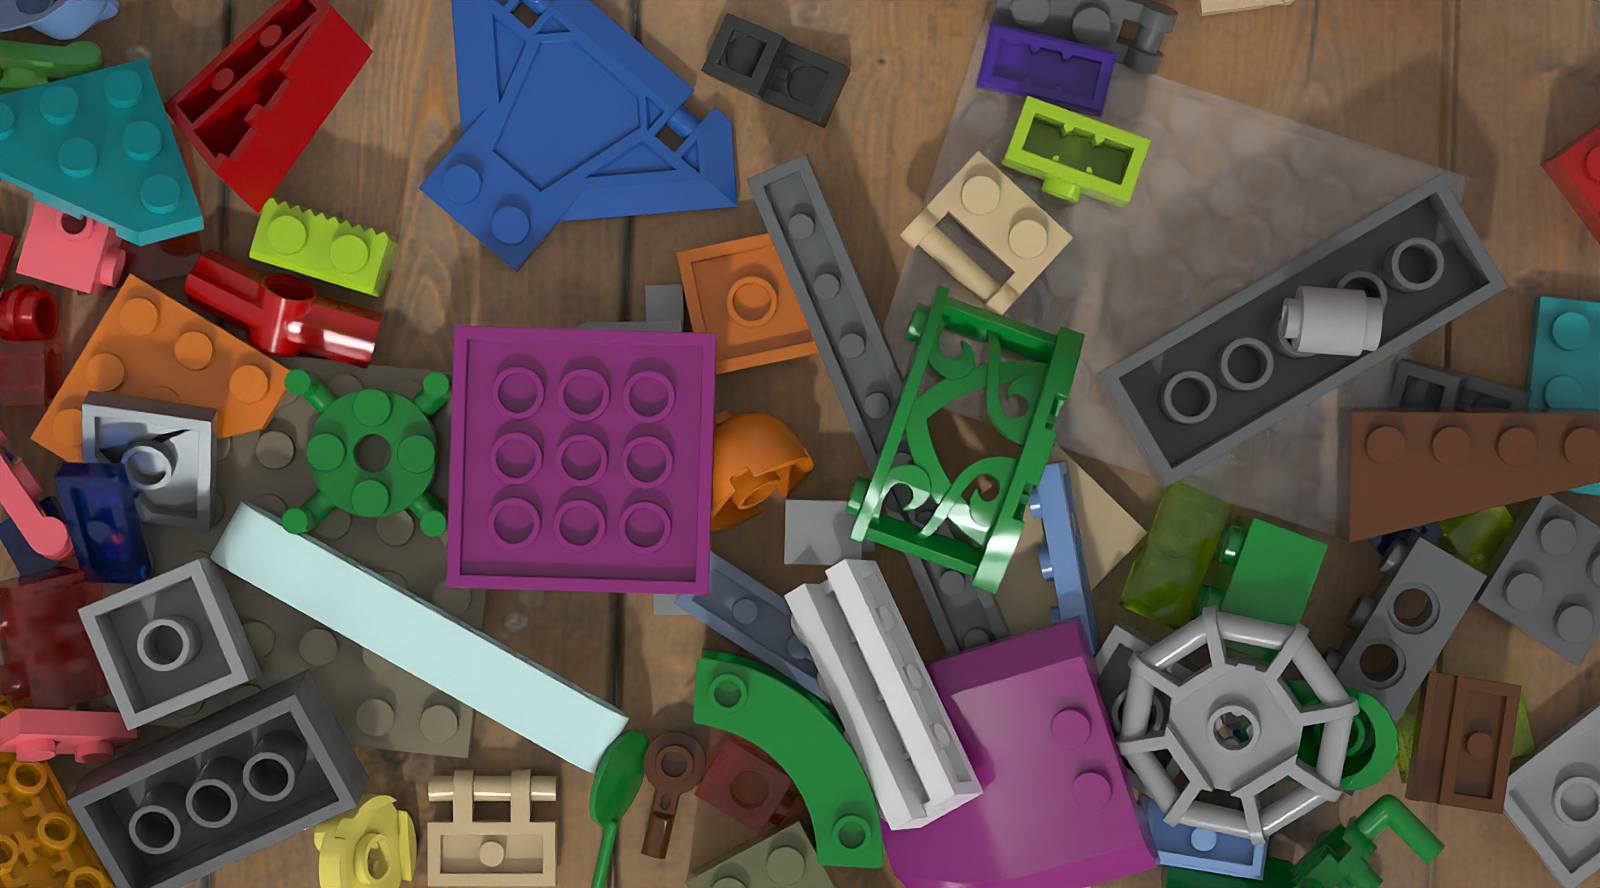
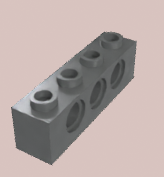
[1322,529,1487,796]

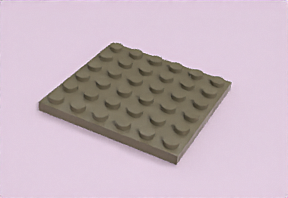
[89,353,488,758]

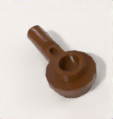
[641,731,706,859]

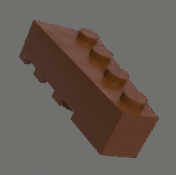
[1336,407,1600,543]

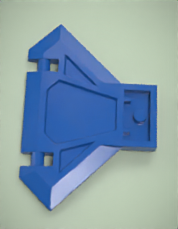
[419,0,738,272]

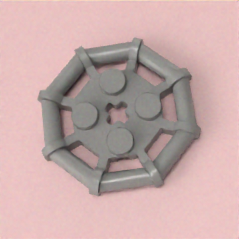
[1115,605,1360,846]

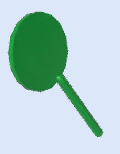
[589,729,648,888]

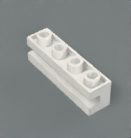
[784,559,984,830]

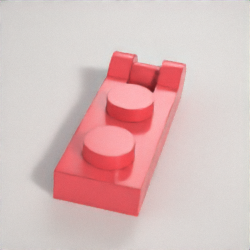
[0,425,78,561]

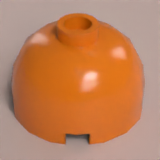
[711,410,814,531]

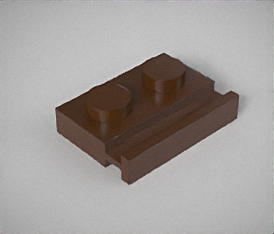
[1405,671,1522,814]

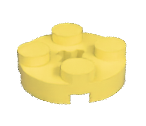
[314,793,417,888]

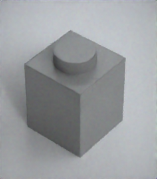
[784,499,875,565]

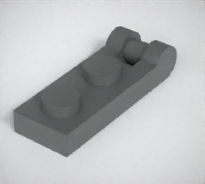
[987,0,1178,74]

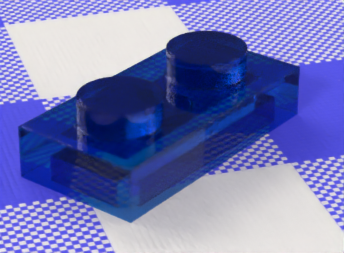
[54,462,152,584]

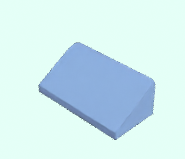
[1140,795,1269,880]

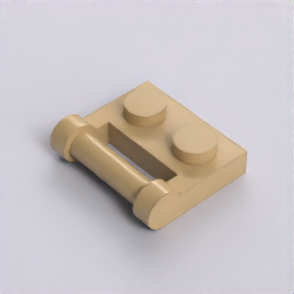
[900,151,1073,316]

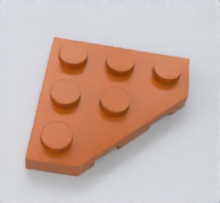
[30,273,292,472]

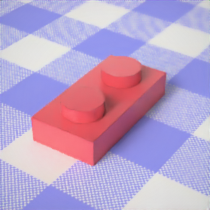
[0,708,138,763]

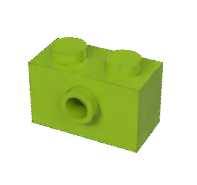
[1001,96,1151,208]

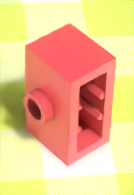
[16,200,126,298]

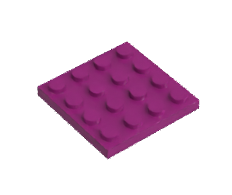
[446,325,717,595]

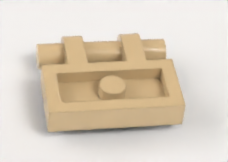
[427,769,558,886]

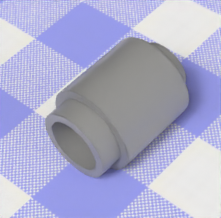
[1281,286,1383,356]

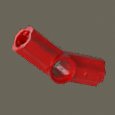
[183,249,383,369]

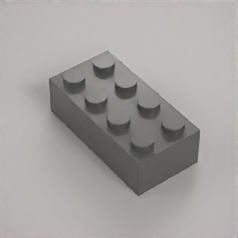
[67,669,370,888]

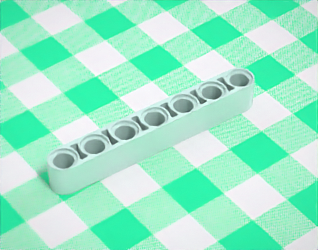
[210,500,629,774]

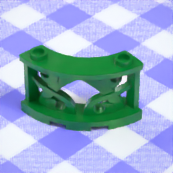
[844,285,1085,594]
[693,648,883,869]

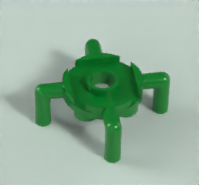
[281,369,453,537]
[1274,794,1445,888]

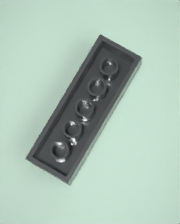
[1094,174,1508,487]

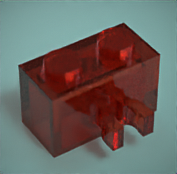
[0,566,108,710]

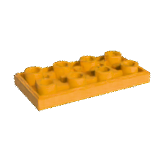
[0,692,116,888]

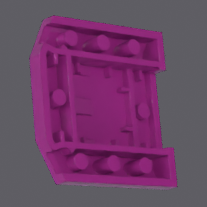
[860,615,1161,888]

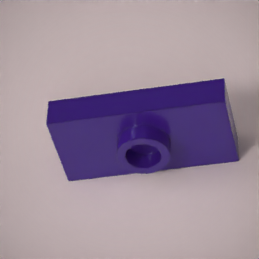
[975,22,1117,117]

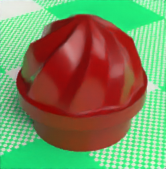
[0,284,59,347]

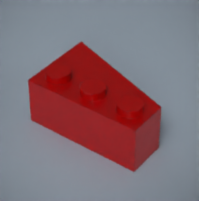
[163,0,373,213]

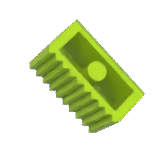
[249,197,399,298]

